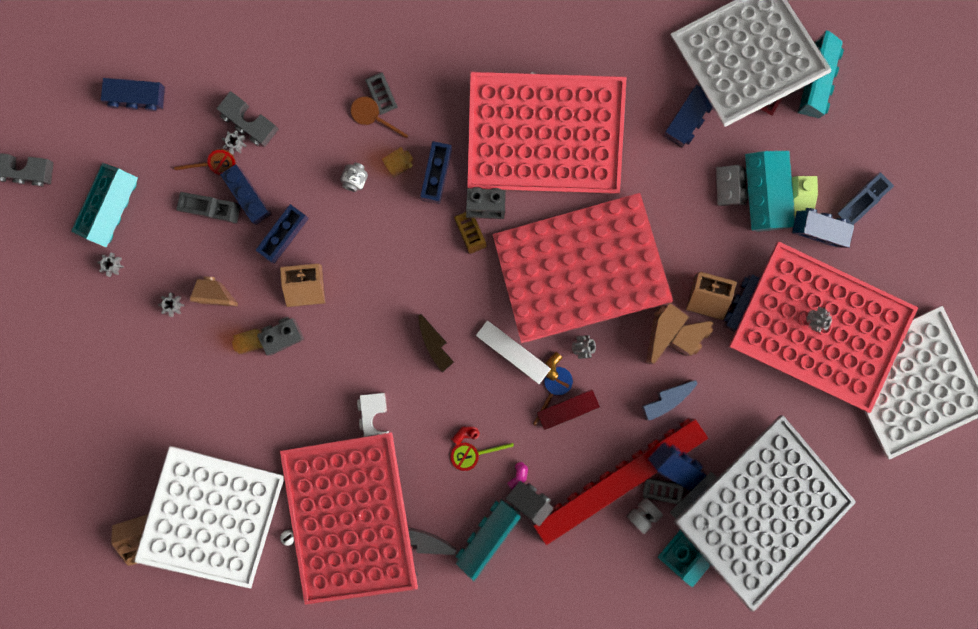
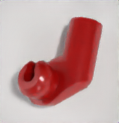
[451,426,480,445]

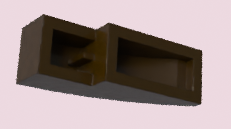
[418,314,454,372]

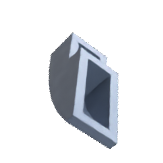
[837,171,894,225]
[642,380,697,421]

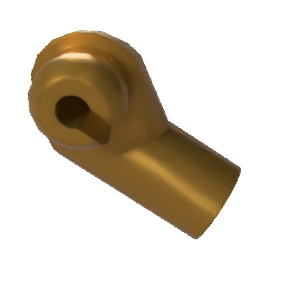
[545,352,563,381]

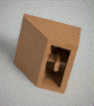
[280,264,325,307]
[686,271,737,320]
[669,321,713,356]
[112,514,149,566]

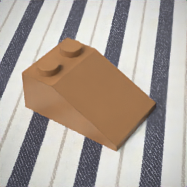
[646,303,689,364]

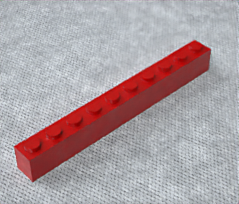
[533,418,709,546]

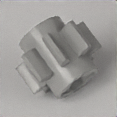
[222,130,247,155]
[97,253,124,277]
[158,293,184,317]
[807,307,832,333]
[572,335,596,359]

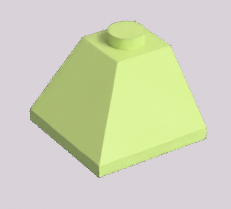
[792,176,818,217]

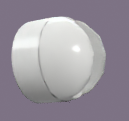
[280,530,295,546]

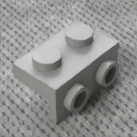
[716,165,748,206]

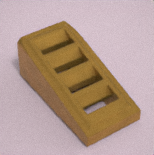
[454,212,487,254]

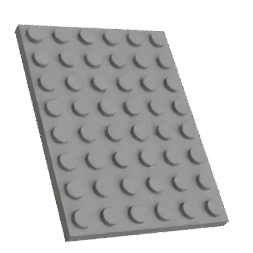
[674,415,856,611]

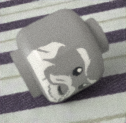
[340,162,368,192]

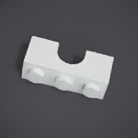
[357,393,389,437]

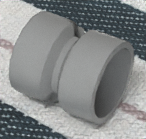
[626,497,663,534]

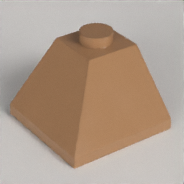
[190,276,238,307]

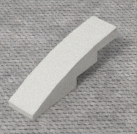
[476,320,551,384]

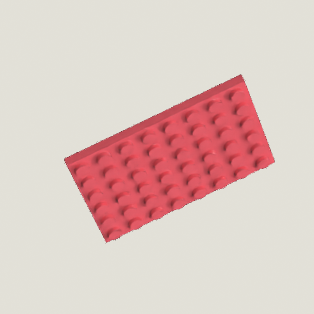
[467,72,627,194]
[492,193,673,343]
[729,241,918,413]
[280,432,418,605]

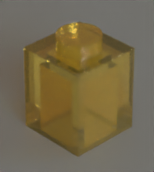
[382,147,413,178]
[232,329,263,354]

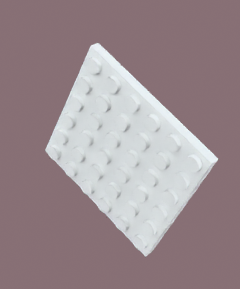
[671,0,831,127]
[864,306,978,460]
[135,446,284,589]

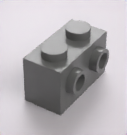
[466,187,506,219]
[257,317,305,356]
[506,481,554,526]

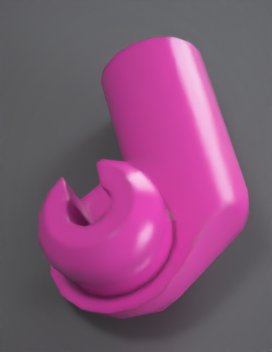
[508,462,528,490]

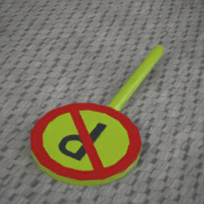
[450,442,514,471]

